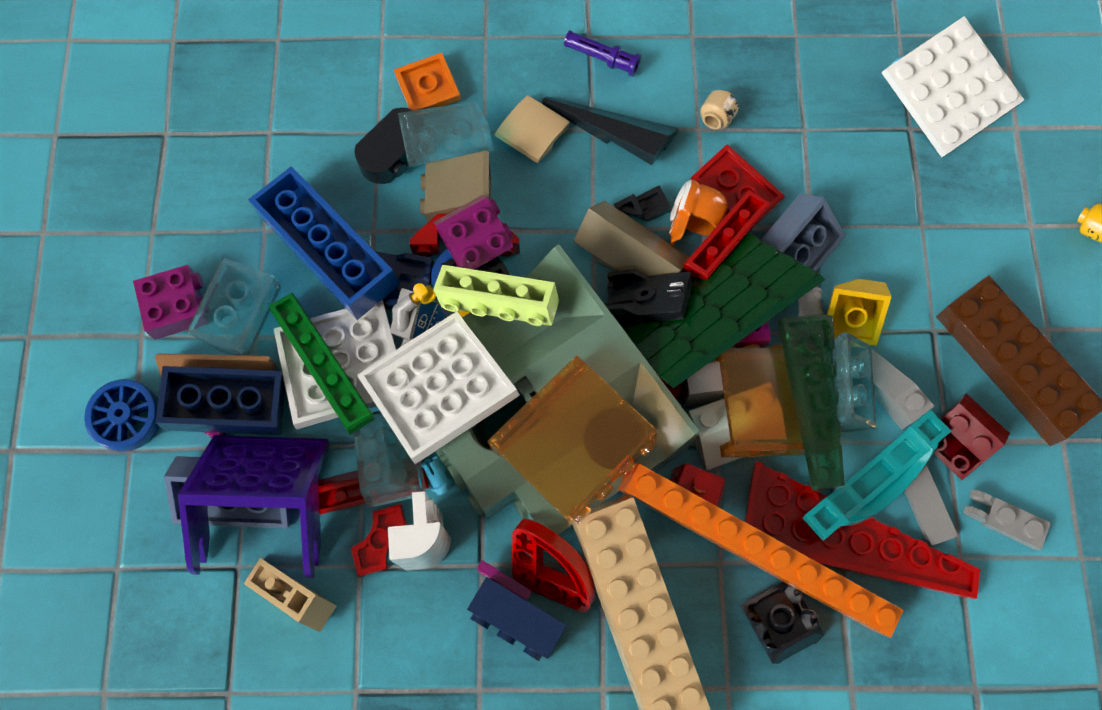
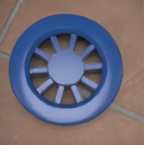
[84,379,159,452]

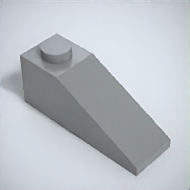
[847,347,934,430]

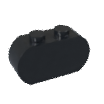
[354,107,428,184]

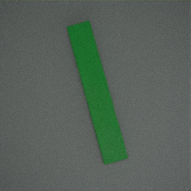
[268,292,375,435]

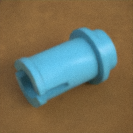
[421,456,452,495]

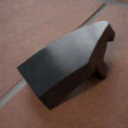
[614,185,672,222]

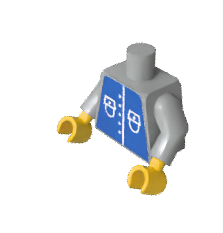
[390,283,470,347]

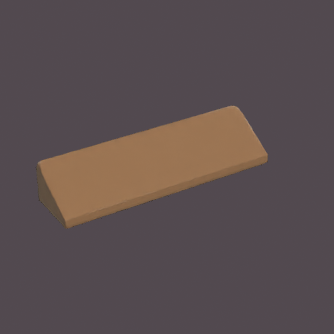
[155,353,276,375]

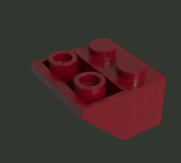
[934,393,1010,480]

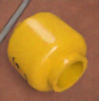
[1077,203,1102,243]

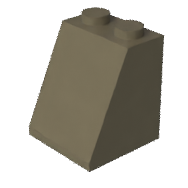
[420,151,492,223]

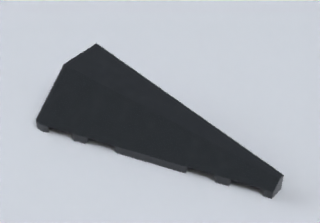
[542,96,679,165]

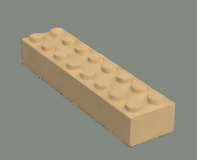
[569,495,710,710]

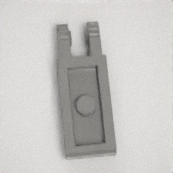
[963,490,1051,550]

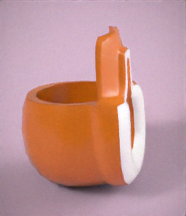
[669,179,728,246]

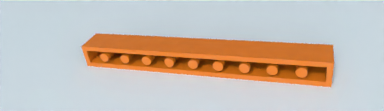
[618,463,904,638]

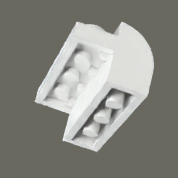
[388,491,451,571]

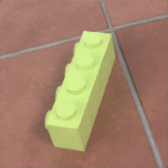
[433,265,559,326]

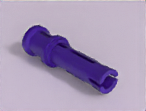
[564,30,641,77]

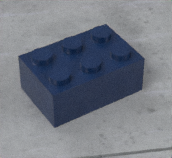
[467,577,567,661]

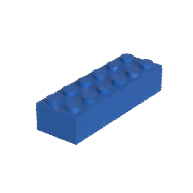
[248,166,400,320]

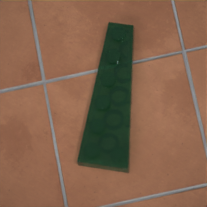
[777,315,845,491]

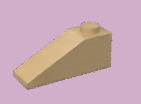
[244,558,337,632]

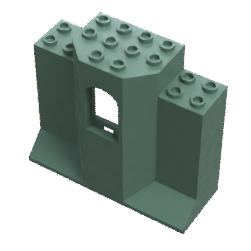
[435,244,700,538]

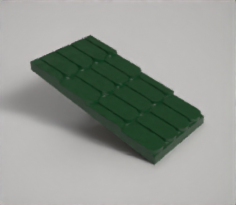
[620,234,826,388]

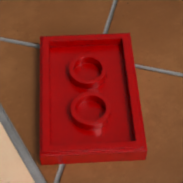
[690,144,785,234]

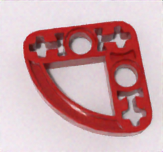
[512,519,596,612]

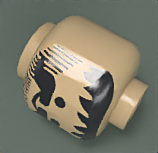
[700,90,739,130]

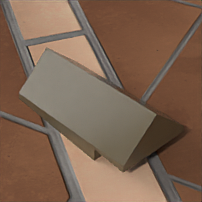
[574,200,689,276]

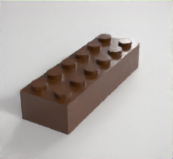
[936,275,1102,446]

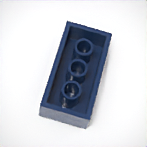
[155,366,285,435]

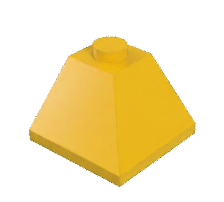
[821,279,892,346]

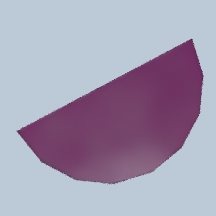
[477,560,532,601]

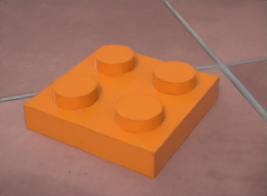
[394,52,461,115]

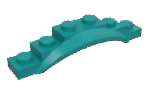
[803,410,951,541]

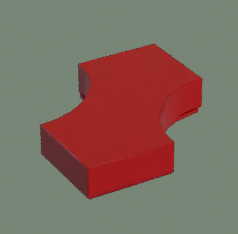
[351,503,407,577]

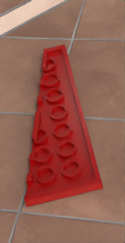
[744,461,981,600]

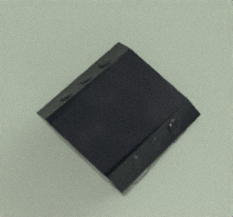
[740,582,824,664]

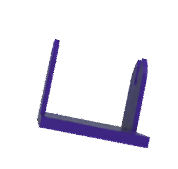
[178,435,329,578]

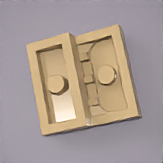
[495,95,570,163]

